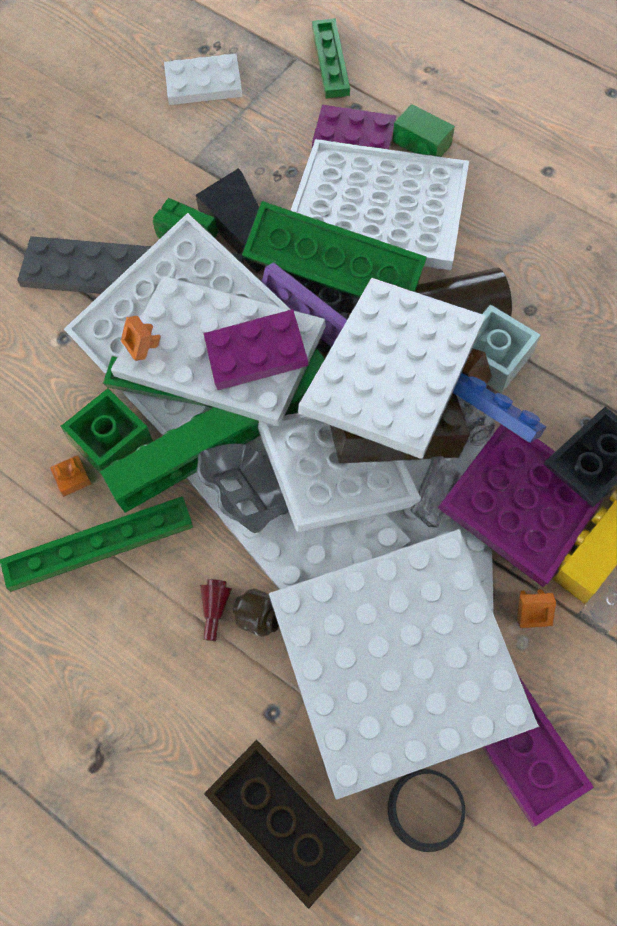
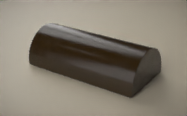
[415,267,512,317]

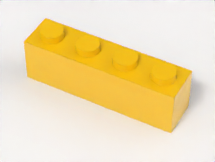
[553,489,617,604]

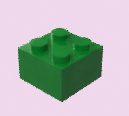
[60,388,153,474]

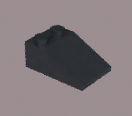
[544,406,617,507]

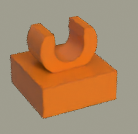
[121,316,161,361]
[50,455,92,497]
[517,589,556,628]

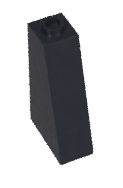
[196,168,266,273]

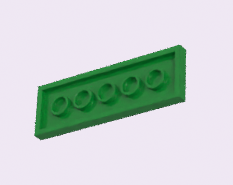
[242,201,427,298]

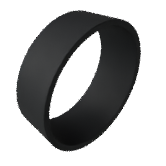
[387,769,465,852]

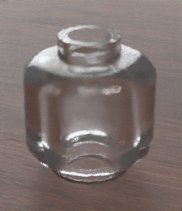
[460,401,496,446]

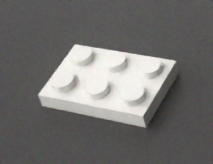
[164,54,242,105]

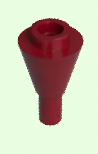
[200,579,232,641]

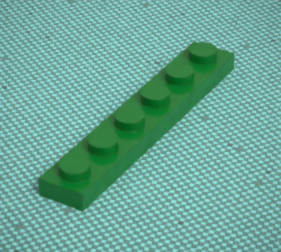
[0,496,194,592]

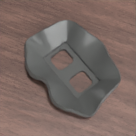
[197,444,289,533]

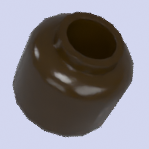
[233,588,279,637]

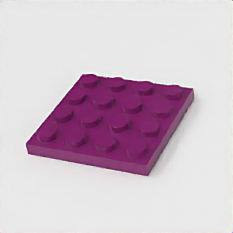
[438,424,604,587]

